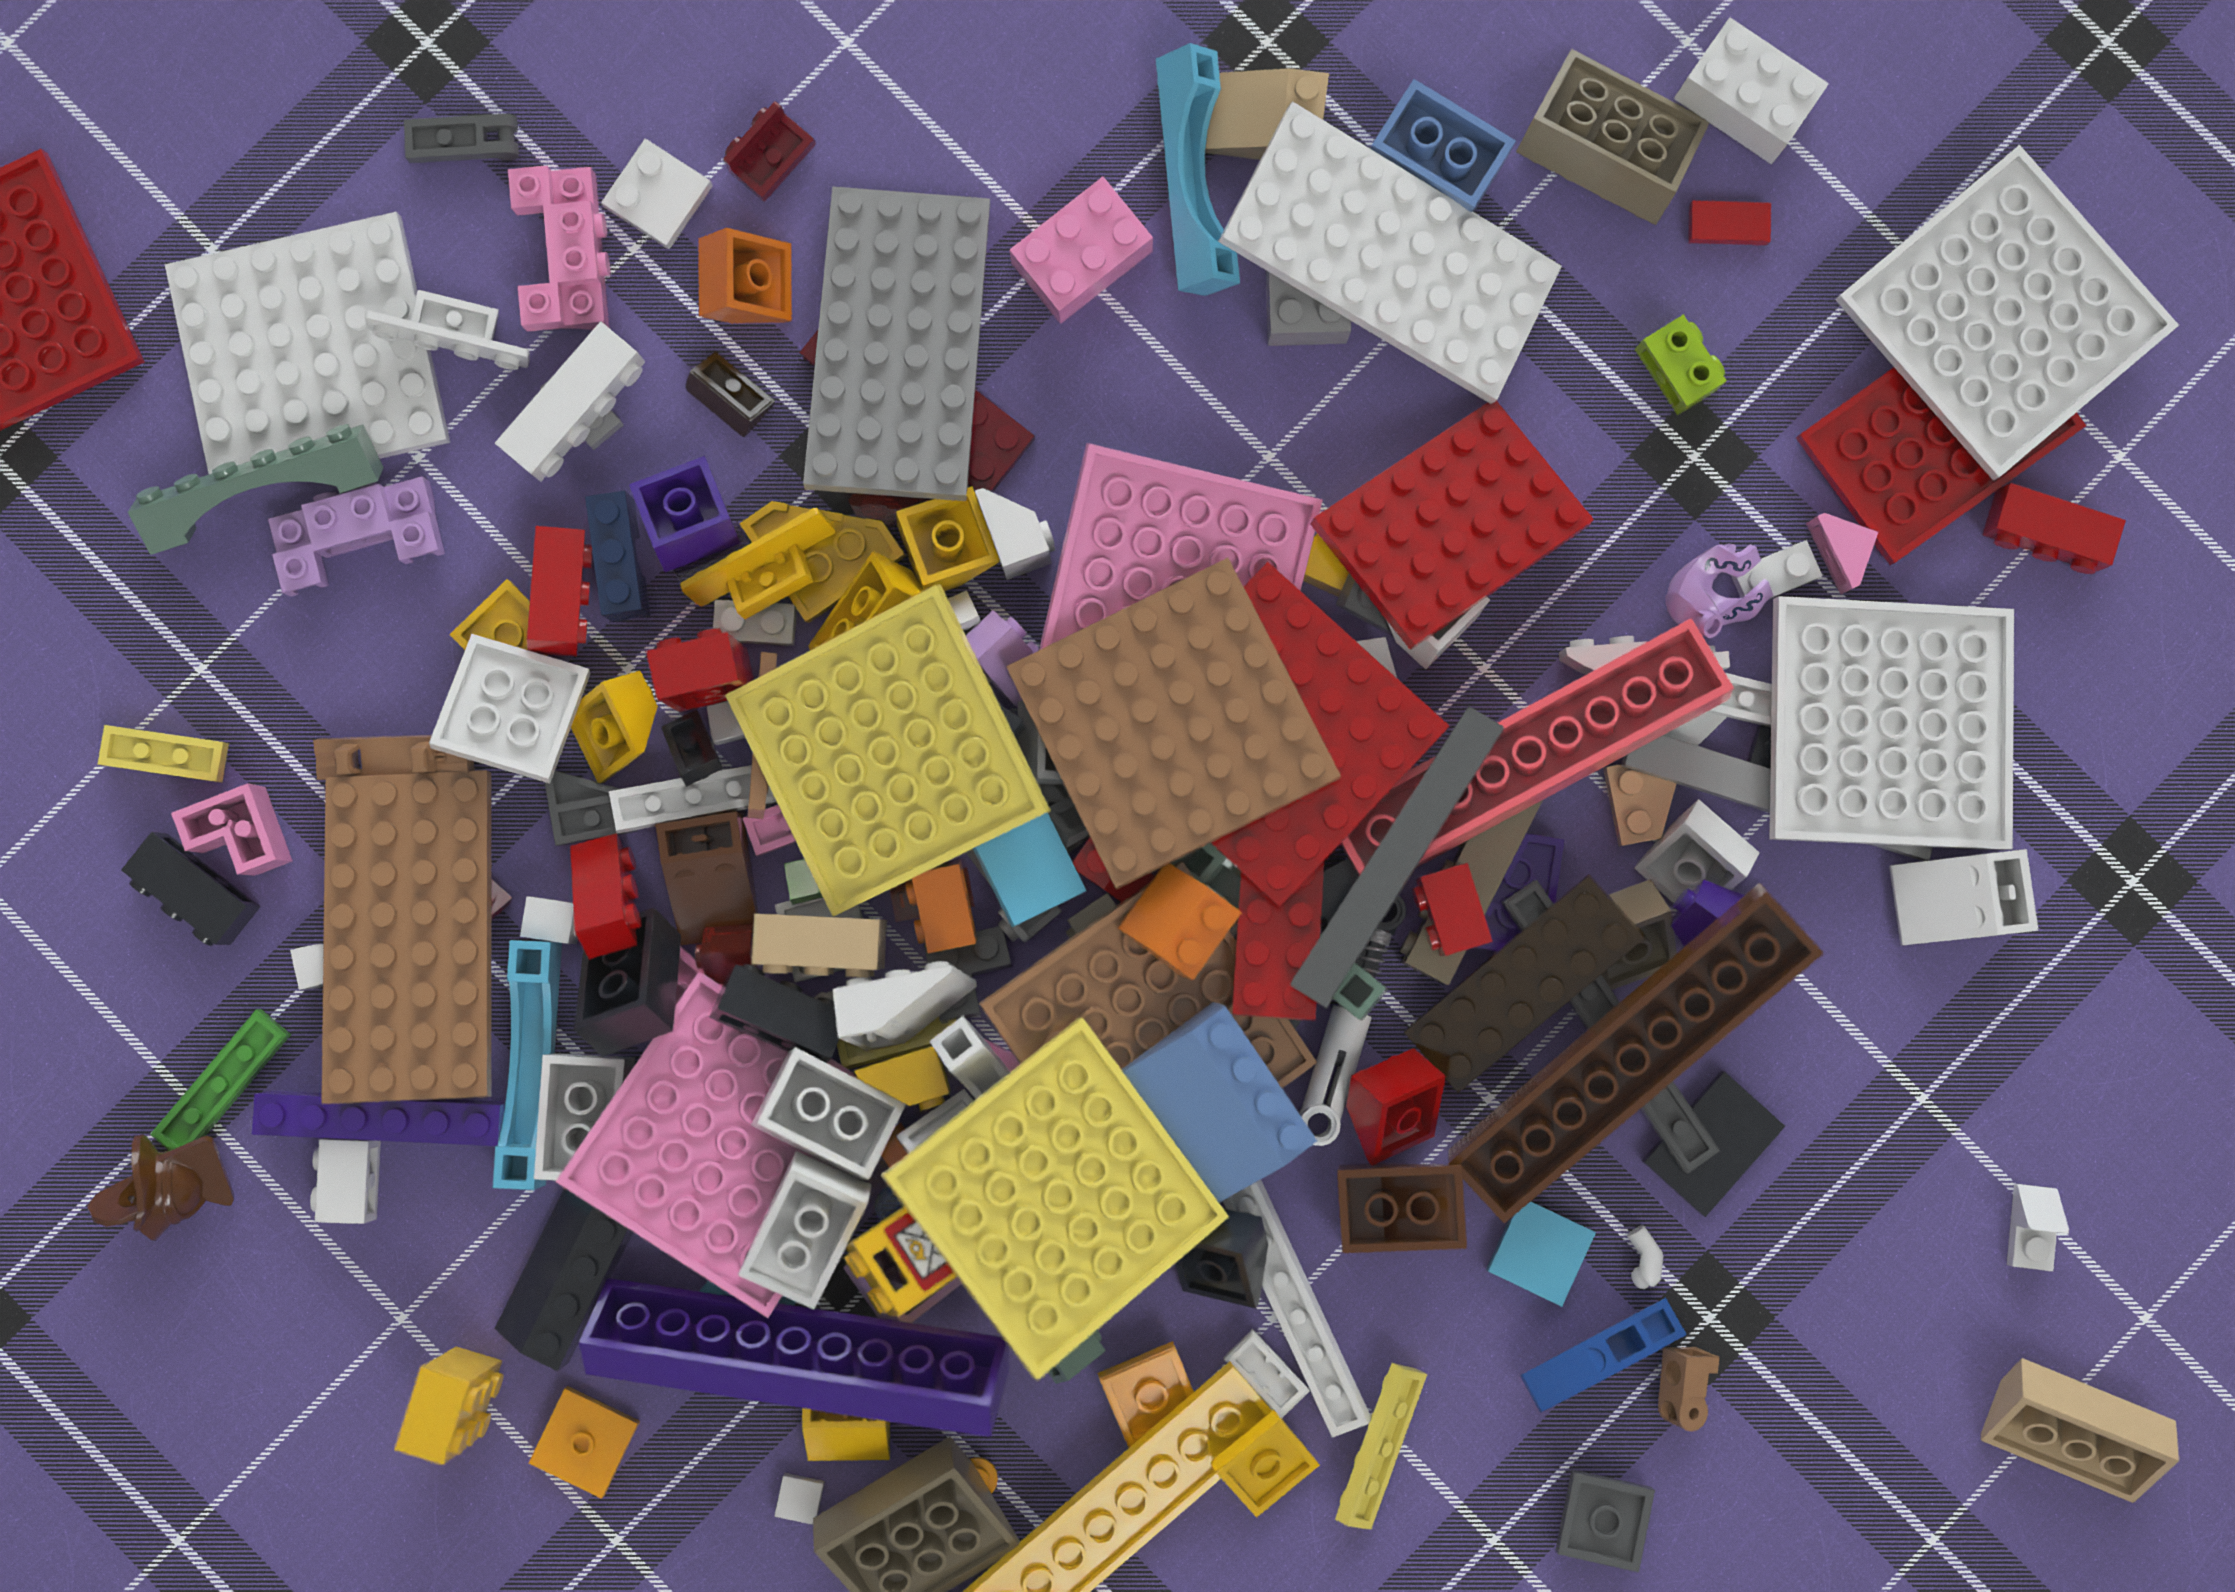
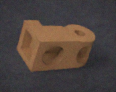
[1658,1347,1719,1432]

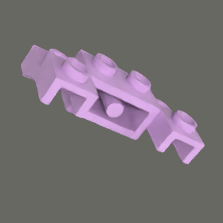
[268,476,445,596]

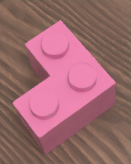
[171,783,292,876]

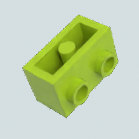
[1635,314,1727,415]

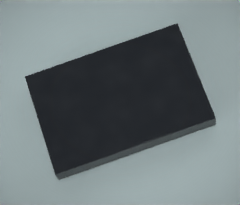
[1642,1071,1785,1217]

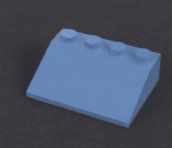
[1121,1002,1317,1203]

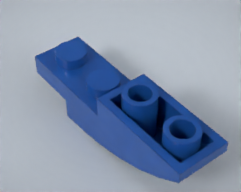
[1520,1298,1687,1413]

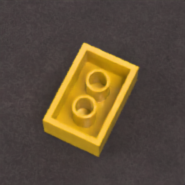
[394,1346,504,1465]

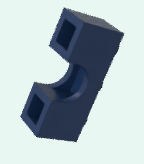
[585,490,651,622]

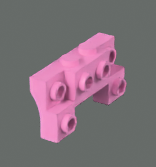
[508,165,611,332]

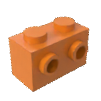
[905,859,977,954]

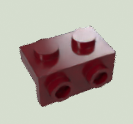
[723,101,816,202]

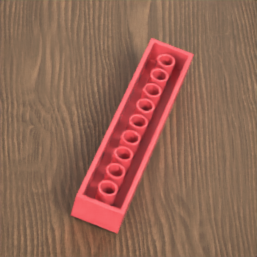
[1341,618,1734,877]

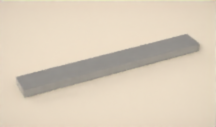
[1621,735,1933,862]

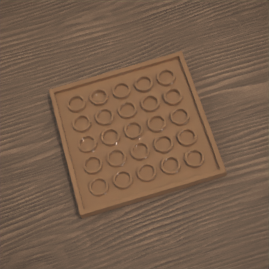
[1006,558,1341,889]
[978,861,1317,1088]

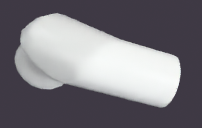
[1627,1225,1663,1289]

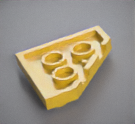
[739,501,906,624]

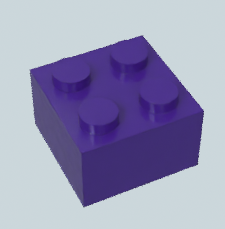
[629,456,740,572]

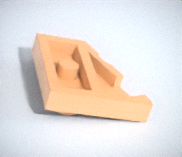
[1603,764,1676,846]

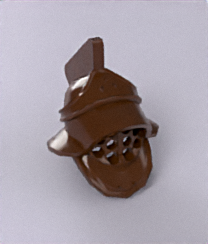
[87,1134,234,1241]

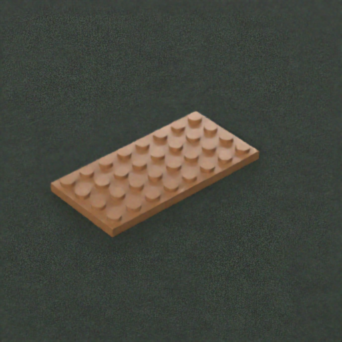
[322,770,491,1104]

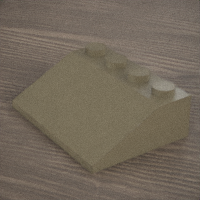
[1516,49,1709,225]
[813,1436,1020,1592]

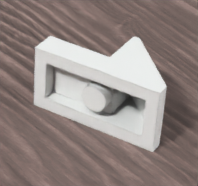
[2007,1183,2069,1271]

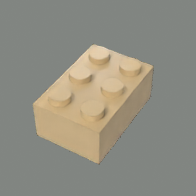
[752,914,887,977]

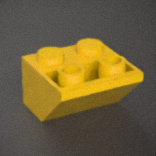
[802,1408,890,1461]

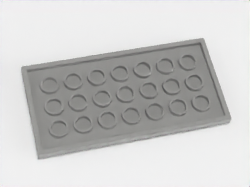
[803,187,990,501]

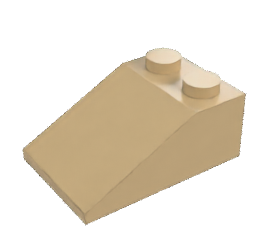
[1205,68,1329,160]

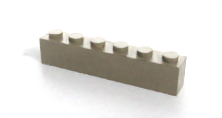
[1399,800,1543,985]

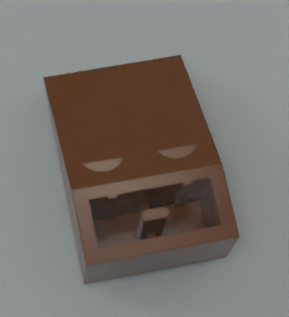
[656,812,759,946]

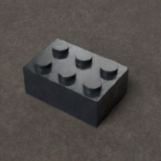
[574,907,681,1056]

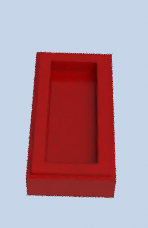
[1689,200,1771,245]

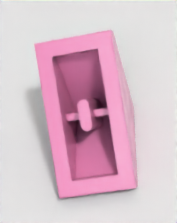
[1806,513,1878,595]

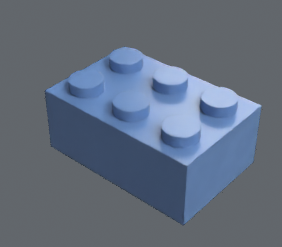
[1371,79,1516,213]

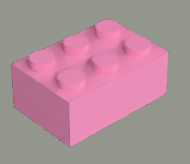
[1009,177,1153,324]

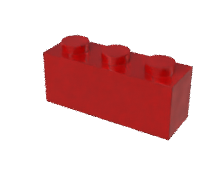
[1982,483,2126,574]
[527,526,592,657]
[570,833,641,959]

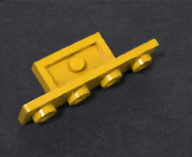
[680,508,836,620]

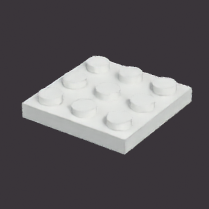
[429,634,590,783]

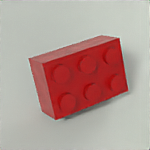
[646,628,754,713]

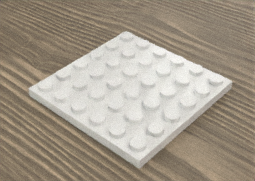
[1835,145,2179,481]
[165,212,450,474]
[1769,596,2014,850]

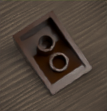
[1337,1163,1467,1253]

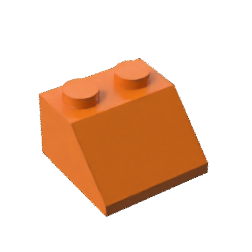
[698,227,792,324]
[1117,863,1242,980]

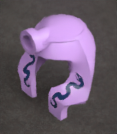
[1665,544,1773,638]

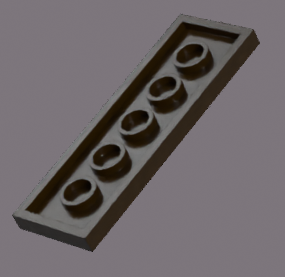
[1404,874,1645,1093]

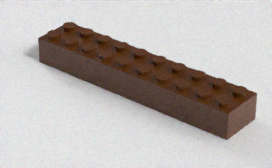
[1448,883,1824,1224]

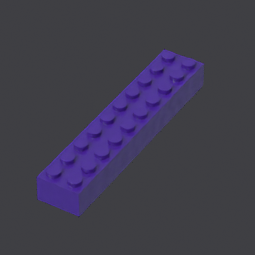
[579,1278,1009,1437]

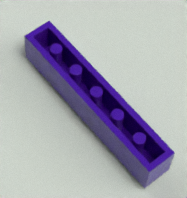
[252,1091,506,1146]

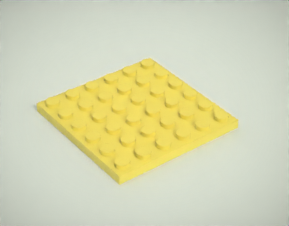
[725,585,1051,917]
[881,1018,1229,1380]

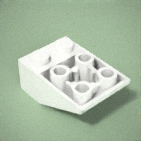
[1889,849,2038,945]
[833,962,977,1051]

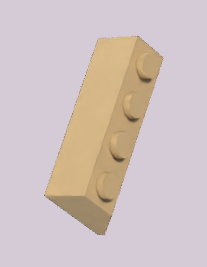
[1981,1358,2179,1503]

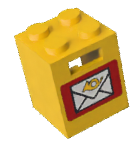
[844,1206,957,1317]

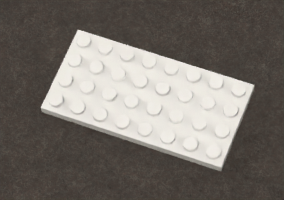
[1218,101,1562,404]

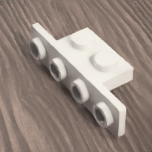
[365,290,530,370]

